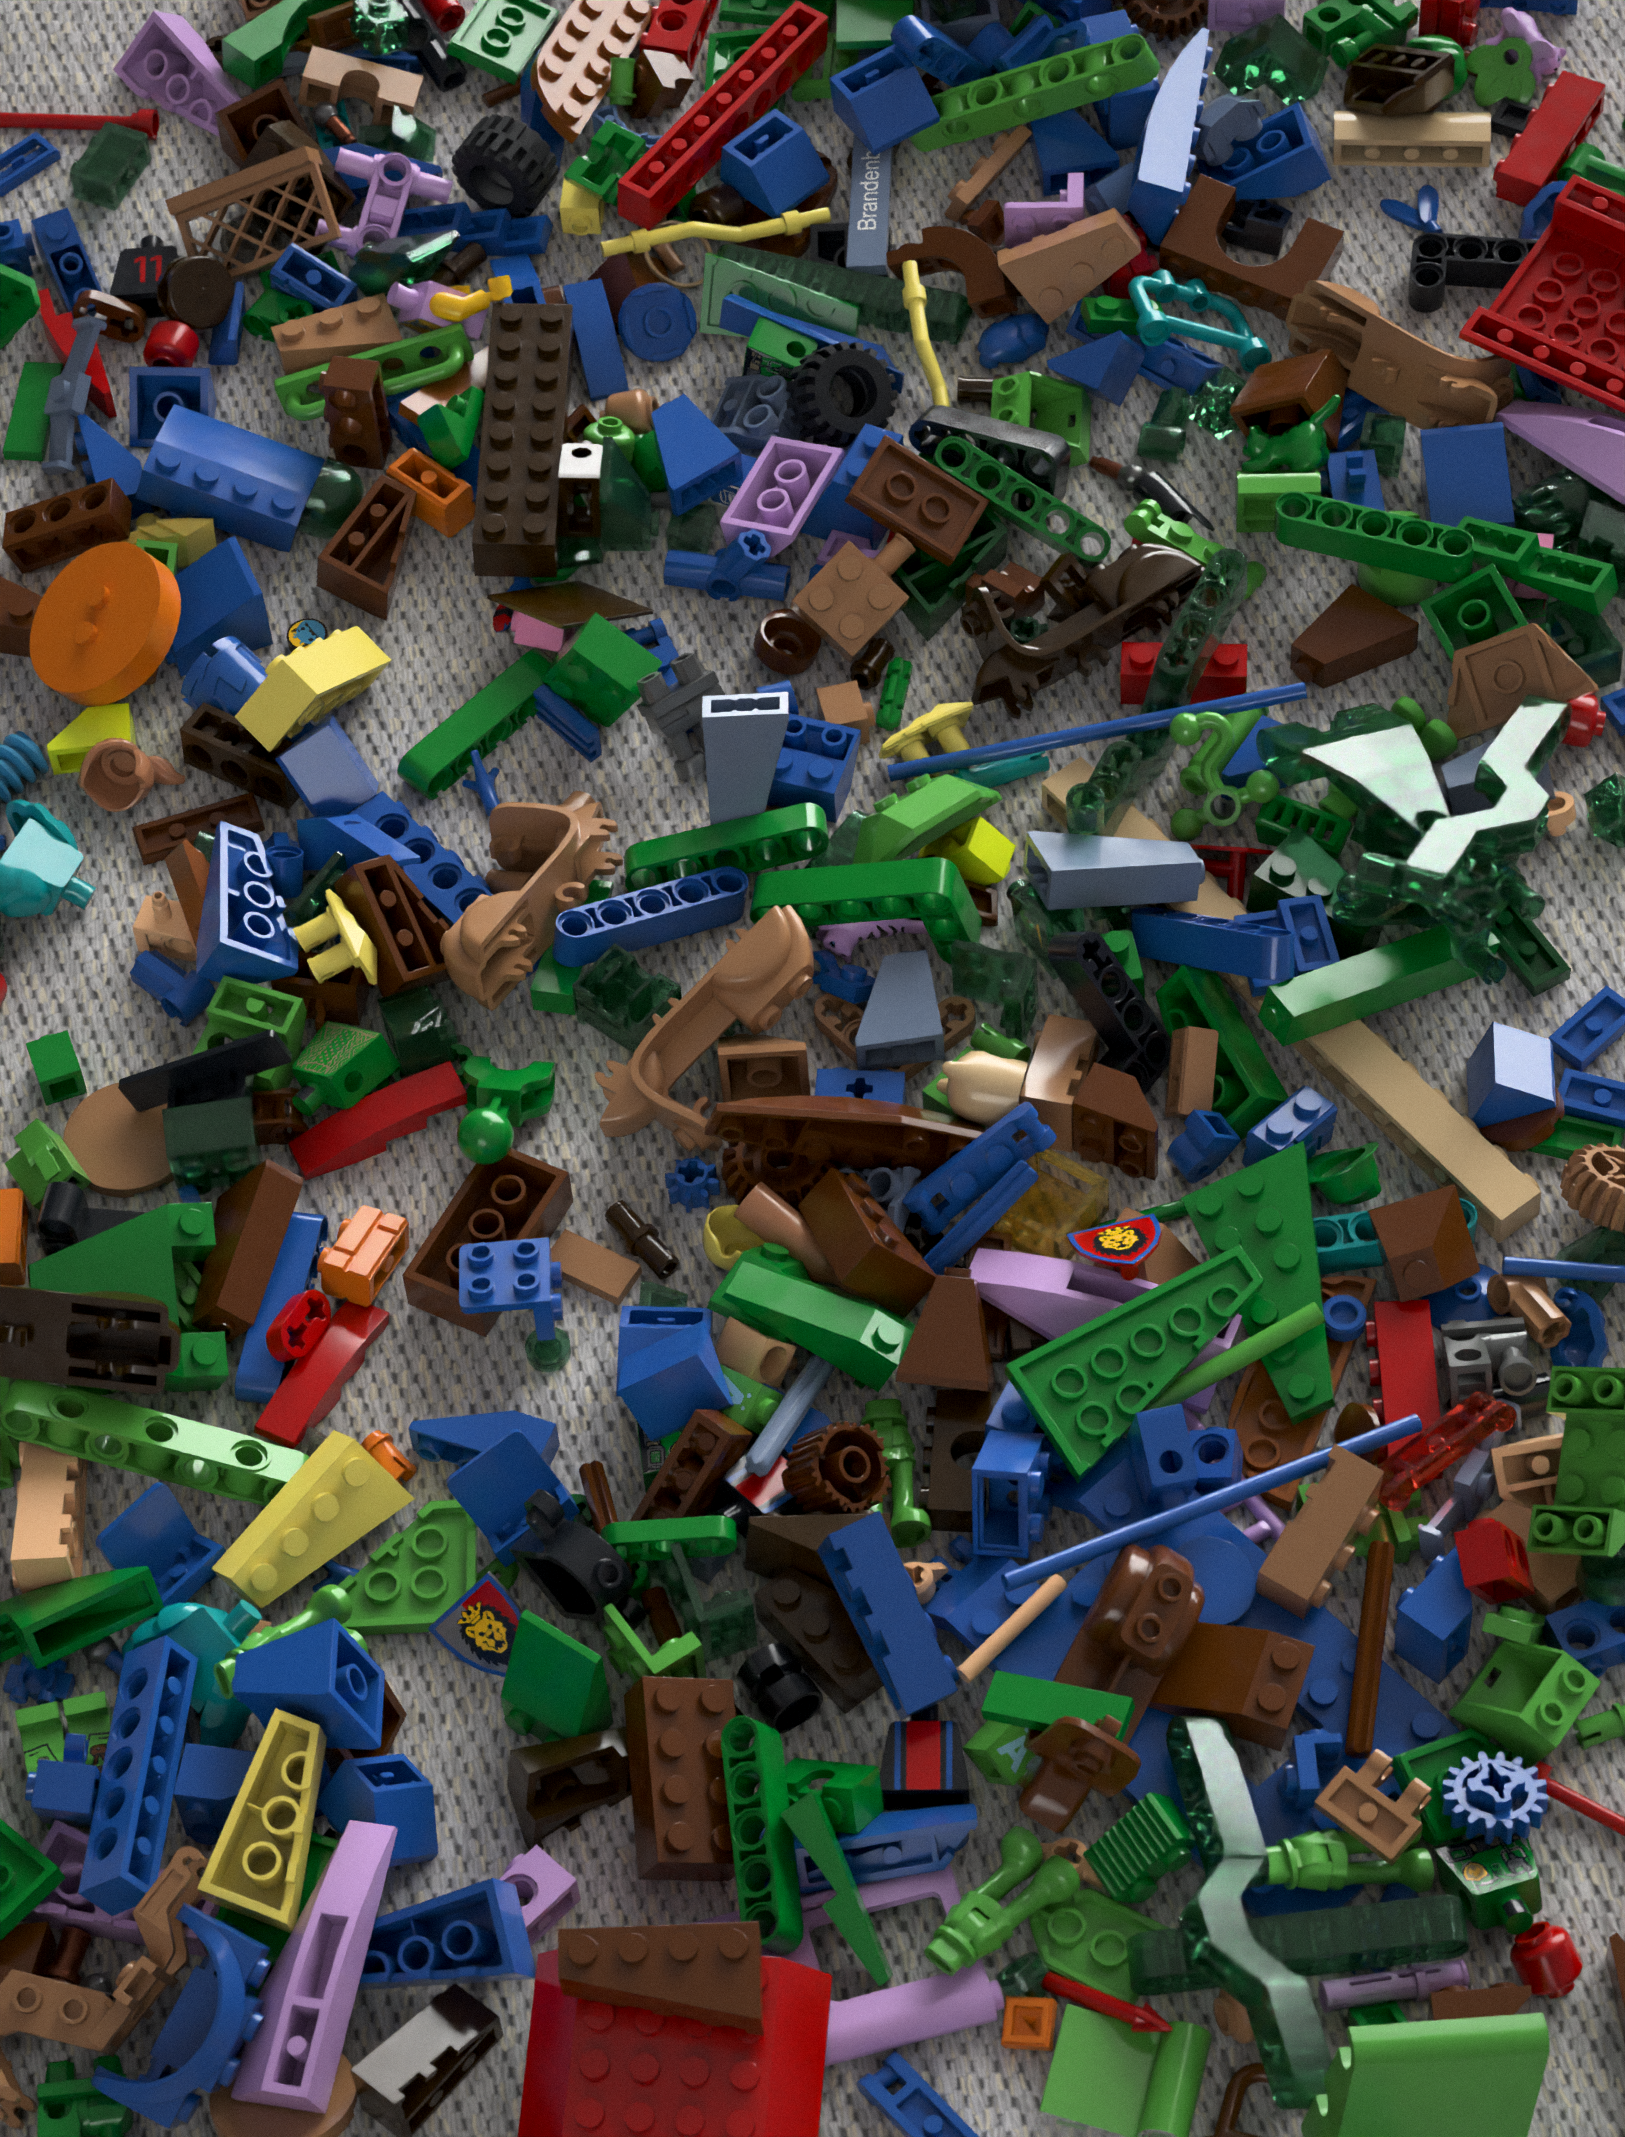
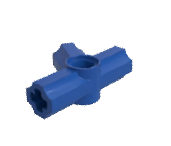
[663,529,791,602]

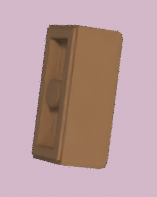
[1165,1026,1219,1118]

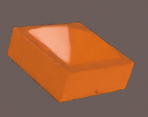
[1001,1996,1057,2051]

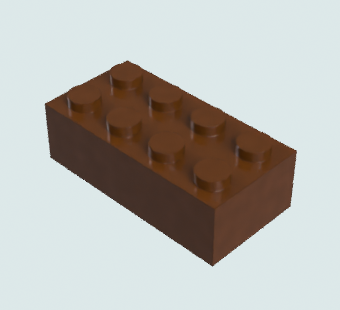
[402,1148,574,1337]
[624,1676,736,1881]

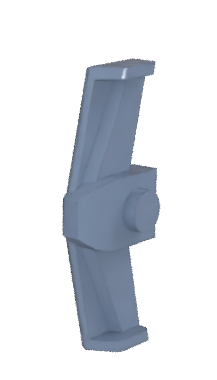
[41,316,107,476]
[1418,1398,1522,1560]

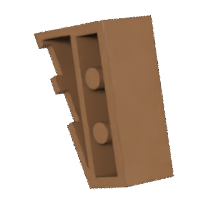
[997,208,1142,325]
[271,293,404,385]

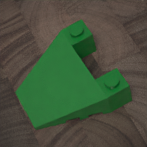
[27,1202,229,1392]

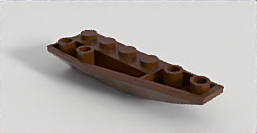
[704,1095,985,1179]

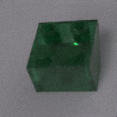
[162,1097,263,1195]

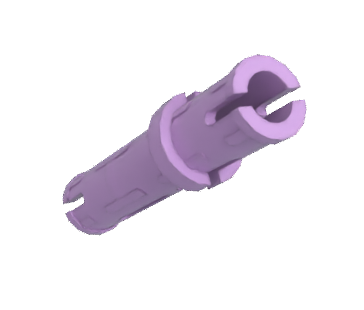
[1318,1959,1469,2013]

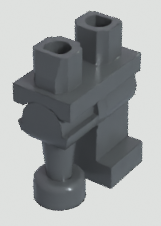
[636,653,725,780]
[1441,1316,1537,1408]

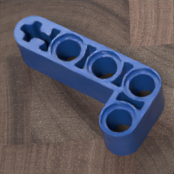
[890,15,1015,88]

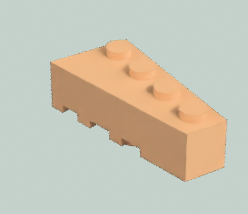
[10,1441,88,1594]

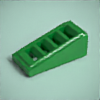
[1255,794,1353,859]

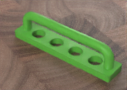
[274,323,474,421]

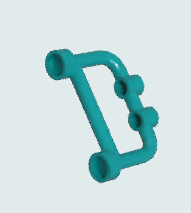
[1128,270,1272,373]

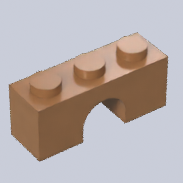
[298,46,424,134]

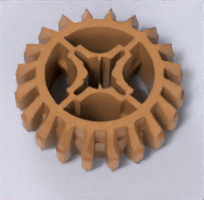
[1560,1143,1625,1235]

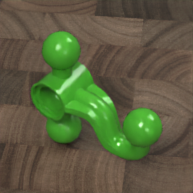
[1169,711,1280,841]

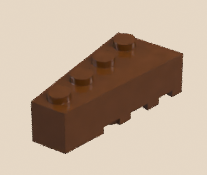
[558,1921,764,2036]

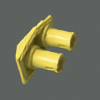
[120,513,217,569]
[878,701,974,779]
[293,889,377,985]

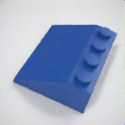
[136,404,326,553]

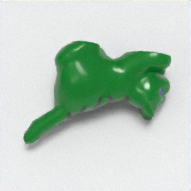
[1241,394,1341,472]

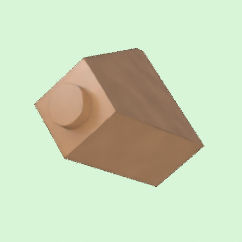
[1474,1500,1618,1615]

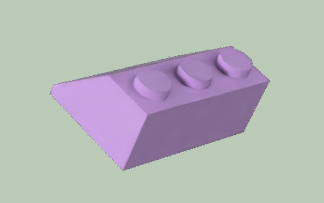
[720,436,845,562]

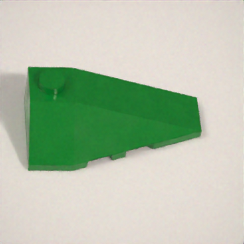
[722,1261,915,1392]

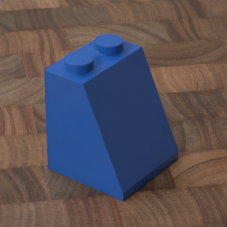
[1420,422,1515,528]
[800,423,904,550]
[164,536,273,677]
[232,1618,385,1750]

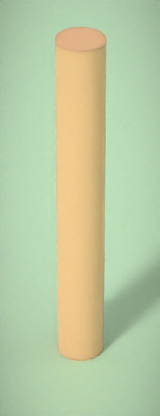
[956,1574,1068,1683]

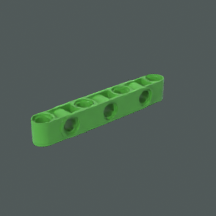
[909,33,1160,152]
[0,1379,309,1506]

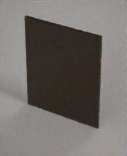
[487,580,653,629]

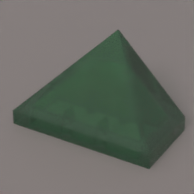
[1555,1225,1625,1306]

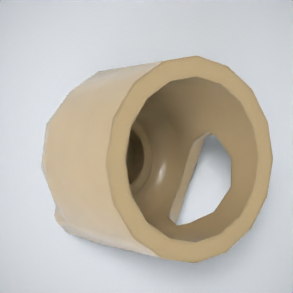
[936,1051,1028,1127]

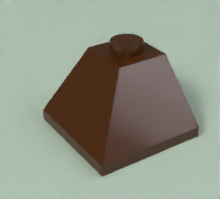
[1367,1184,1480,1303]

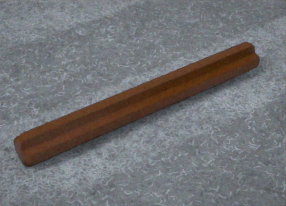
[1344,1540,1395,1760]

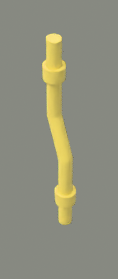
[600,207,831,257]
[902,260,950,407]

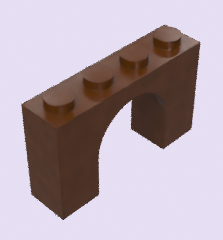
[1159,174,1344,321]

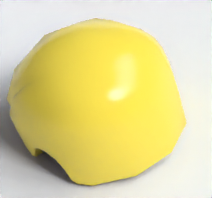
[702,1204,766,1271]

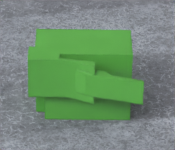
[5,1118,91,1211]

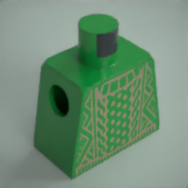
[292,1021,400,1116]

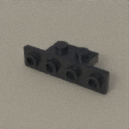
[118,1029,292,1133]

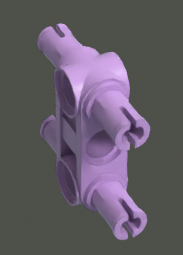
[314,148,453,275]

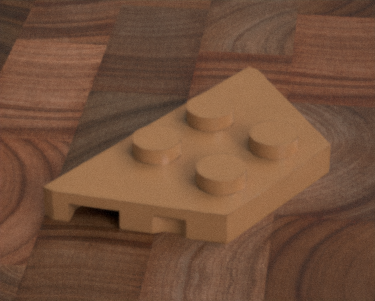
[1447,623,1599,741]

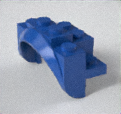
[90,1902,271,2129]

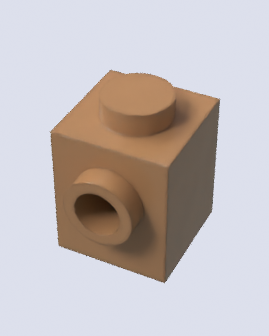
[816,680,875,746]

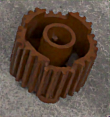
[781,1421,892,1514]

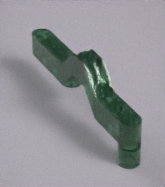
[1066,548,1248,837]
[1355,694,1572,910]
[1166,1716,1332,2110]

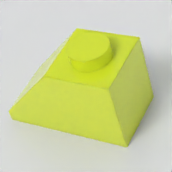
[47,703,136,775]
[917,816,1016,886]

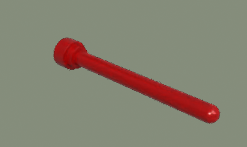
[0,109,160,140]

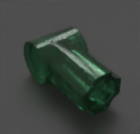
[1137,386,1195,465]

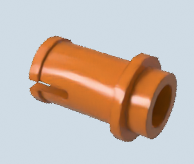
[361,1430,417,1485]

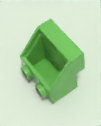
[990,371,1092,467]
[1235,469,1321,533]
[192,975,307,1092]
[1448,1638,1601,1767]

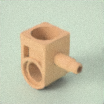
[133,891,197,962]
[714,1316,798,1388]

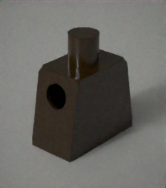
[558,440,604,538]

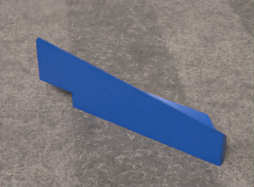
[719,294,905,394]
[759,1803,978,1894]

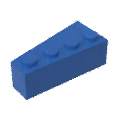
[817,1510,959,1721]
[357,1878,536,1990]

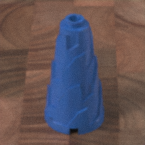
[180,636,315,743]

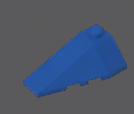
[196,820,298,984]

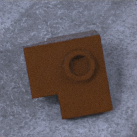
[625,49,694,119]
[965,561,1045,635]

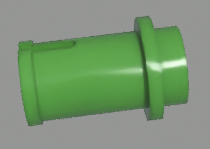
[606,58,637,105]
[1573,1702,1625,1750]

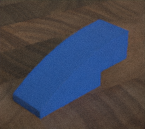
[563,278,629,402]

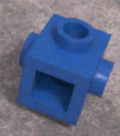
[0,218,36,277]

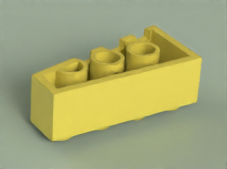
[235,626,391,752]
[211,1430,415,1609]
[197,1708,327,1933]

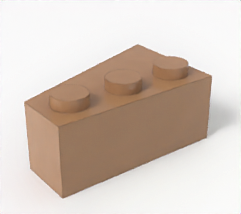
[1016,1014,1100,1153]
[1256,1443,1384,1620]

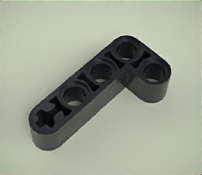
[1408,232,1538,313]
[908,405,1071,512]
[1048,931,1171,1095]
[36,1182,204,1275]

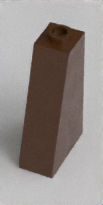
[191,1159,304,1344]

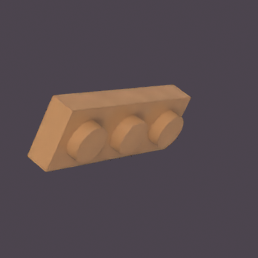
[944,124,1032,222]

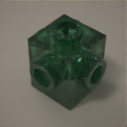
[349,0,409,56]
[1189,366,1247,440]
[1584,772,1625,848]

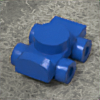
[3,1655,75,1705]

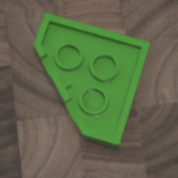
[338,1500,478,1636]

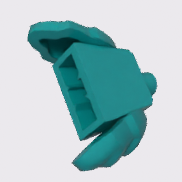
[0,799,96,917]
[122,1600,262,1748]

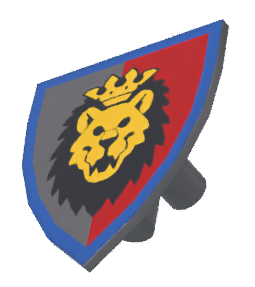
[428,1571,522,1677]

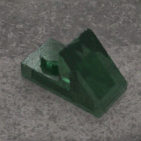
[357,105,436,162]

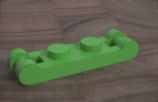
[1124,499,1267,600]

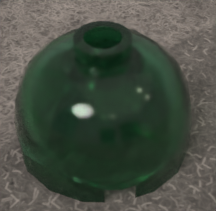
[297,456,365,539]

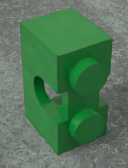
[785,1758,884,1834]

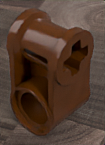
[224,1088,309,1147]

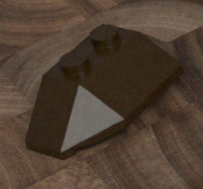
[1343,43,1455,116]

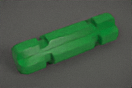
[876,657,913,731]

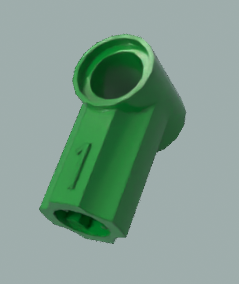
[1557,143,1625,193]

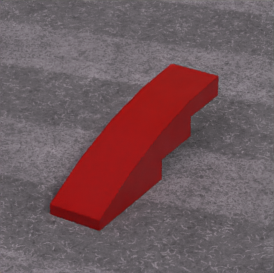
[38,288,117,418]
[288,1061,467,1181]
[254,1300,390,1449]

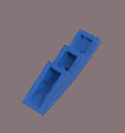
[397,202,553,256]

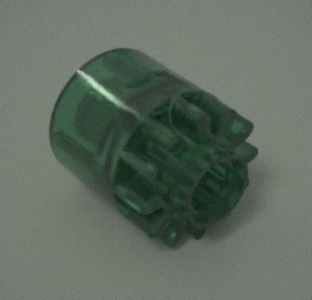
[1512,467,1612,551]

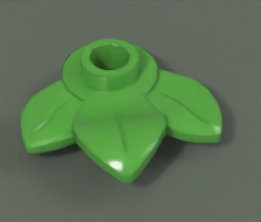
[1466,37,1536,106]

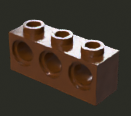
[319,355,393,470]
[2,477,132,574]
[630,1409,754,1521]

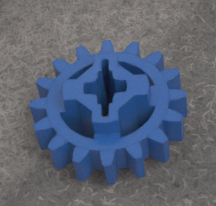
[1441,1751,1549,1844]

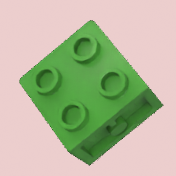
[602,1603,707,1686]

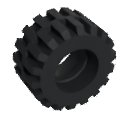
[452,114,559,219]
[786,342,897,448]

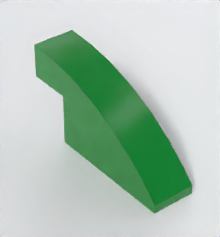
[0,1566,164,1669]

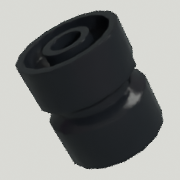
[736,1643,823,1733]

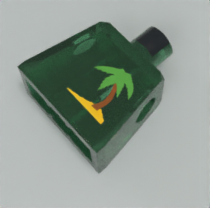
[1006,879,1086,980]

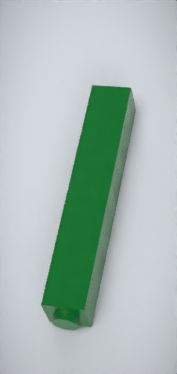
[1258,913,1501,1047]

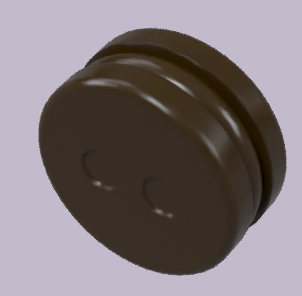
[156,256,235,330]

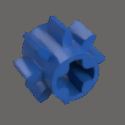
[665,1155,721,1213]

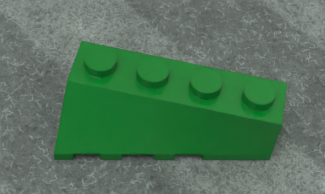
[1155,965,1289,1140]

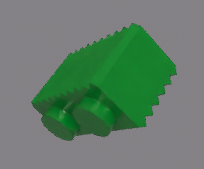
[1083,1792,1201,1904]

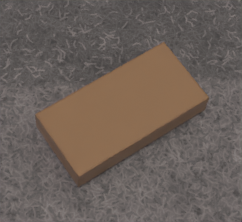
[551,1229,642,1306]

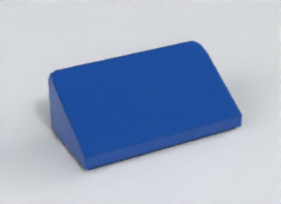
[208,281,246,365]

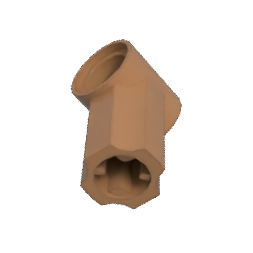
[1487,1273,1572,1349]

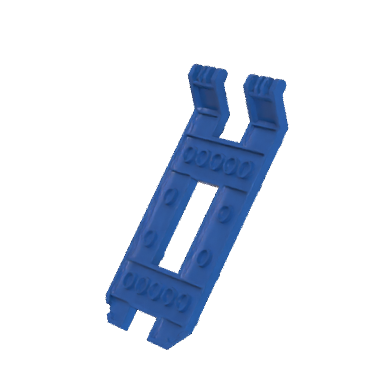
[921,1437,1459,1923]

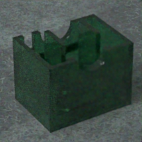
[572,943,682,1054]

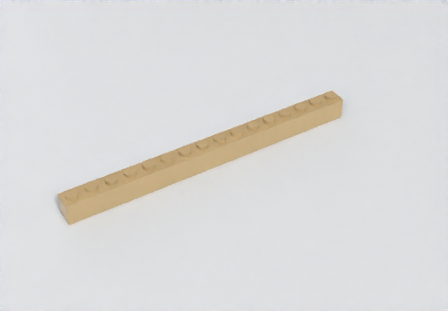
[1041,756,1541,1243]

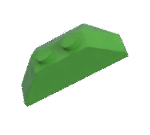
[853,773,1002,864]

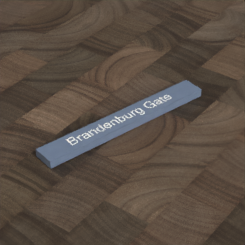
[846,48,893,276]

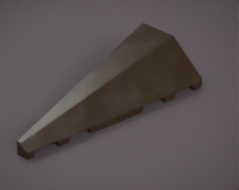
[507,1705,744,1851]

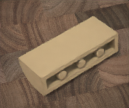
[1333,111,1491,167]

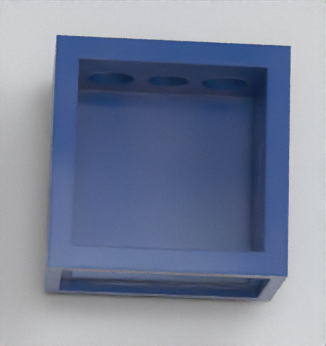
[972,1430,1053,1558]

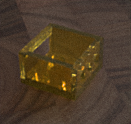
[989,1148,1109,1261]

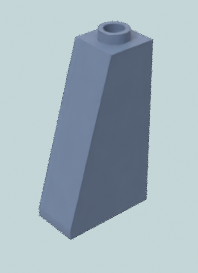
[702,692,789,851]
[1023,831,1205,910]

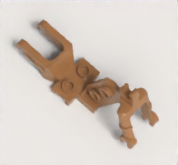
[0,1846,210,2130]

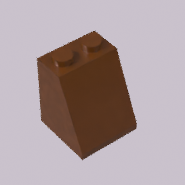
[1230,349,1347,450]

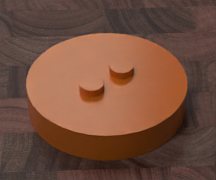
[29,542,181,707]

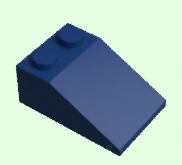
[1196,102,1332,201]
[173,1743,331,1845]

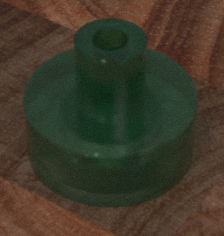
[525,1327,571,1372]
[996,1952,1048,1998]

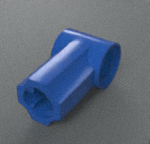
[262,832,304,899]
[130,949,216,1027]

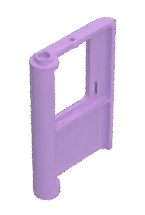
[688,1863,1005,2067]

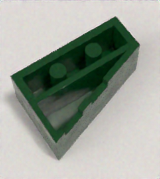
[891,504,1008,642]
[1246,825,1386,961]

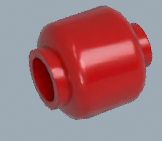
[143,320,200,367]
[1541,694,1606,748]
[1510,1921,1583,1999]

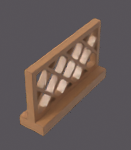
[165,146,342,279]

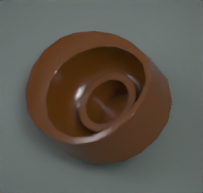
[753,608,821,675]
[1332,1402,1380,1466]

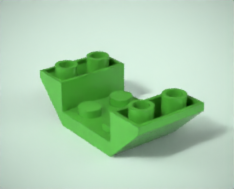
[1526,1366,1625,1557]

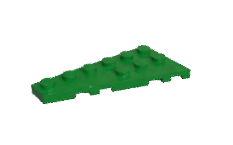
[1181,1141,1335,1425]
[1004,1244,1264,1483]

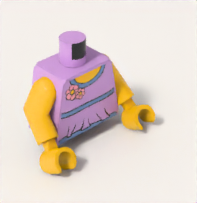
[387,275,513,342]

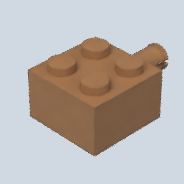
[790,533,916,663]

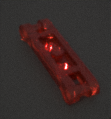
[1376,1391,1517,1512]

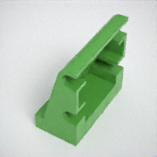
[1300,2013,1550,2137]

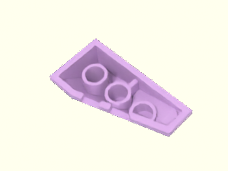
[113,11,241,136]

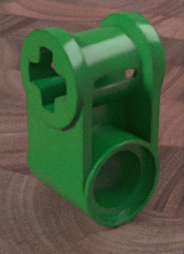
[242,288,314,343]

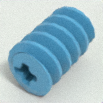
[0,731,49,803]

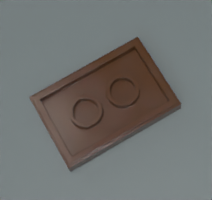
[844,435,990,567]

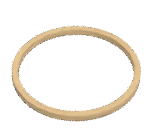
[643,220,713,289]

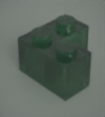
[1213,13,1330,106]
[1545,600,1624,688]

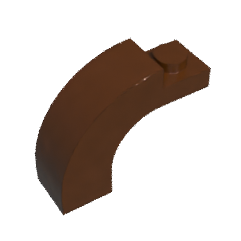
[886,226,1018,320]

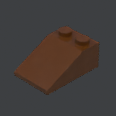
[1148,1622,1315,1752]

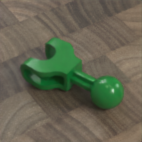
[457,1055,555,1165]

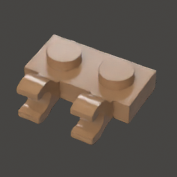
[1314,1748,1432,1866]

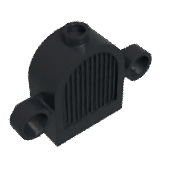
[509,1489,646,1631]

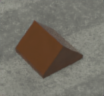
[215,78,314,168]
[588,251,669,335]

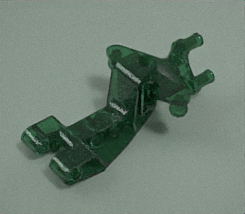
[1256,703,1546,985]

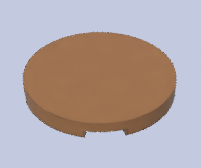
[63,1083,196,1198]
[209,2053,358,2137]

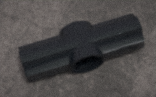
[384,0,468,93]

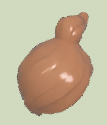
[77,738,185,812]

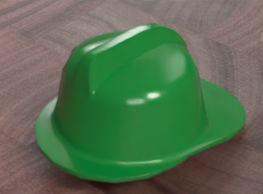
[1307,1142,1381,1205]

